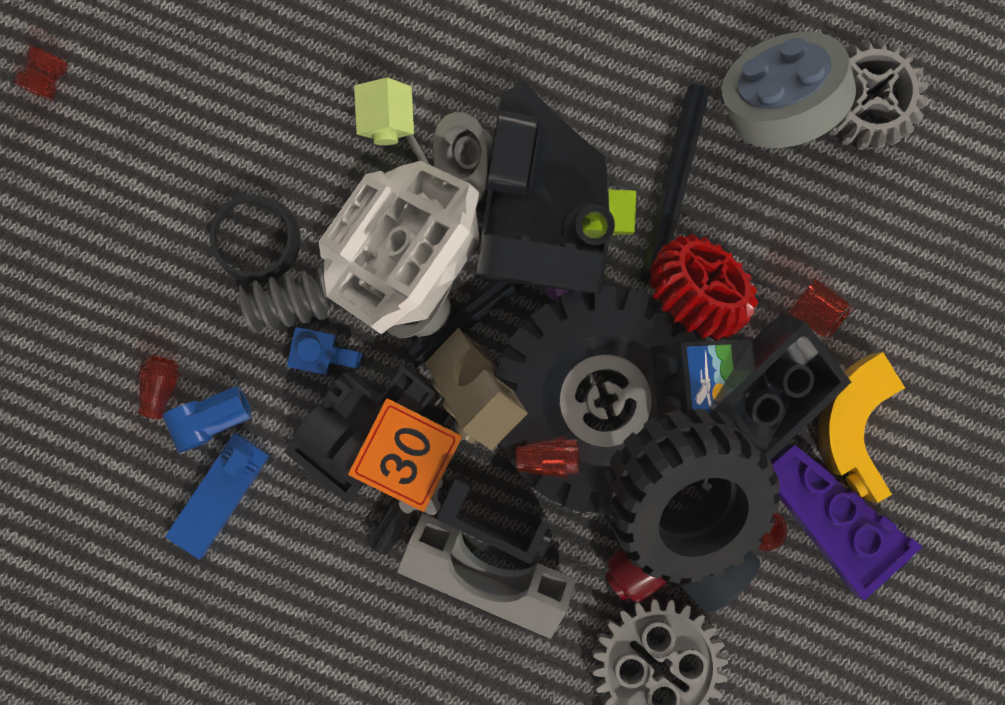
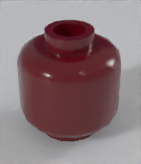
[605,548,667,602]

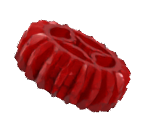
[649,234,758,341]

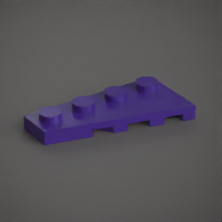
[770,444,923,601]

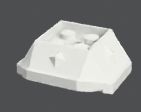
[319,161,480,334]

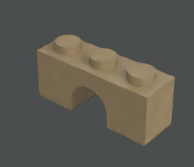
[425,328,528,451]

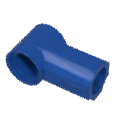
[162,386,253,453]

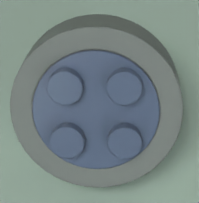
[722,32,856,148]

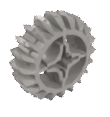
[829,39,929,150]

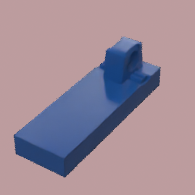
[165,433,271,560]

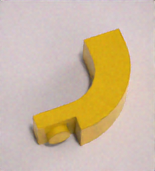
[818,352,905,503]

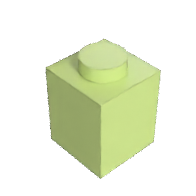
[354,78,414,145]

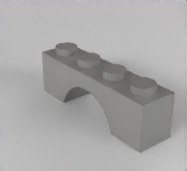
[397,513,576,639]

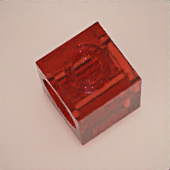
[789,279,855,340]

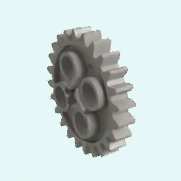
[591,596,728,705]

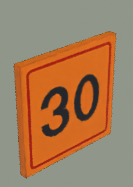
[348,398,462,512]

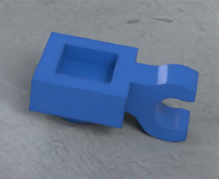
[287,327,363,376]

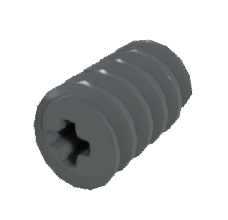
[239,267,331,334]

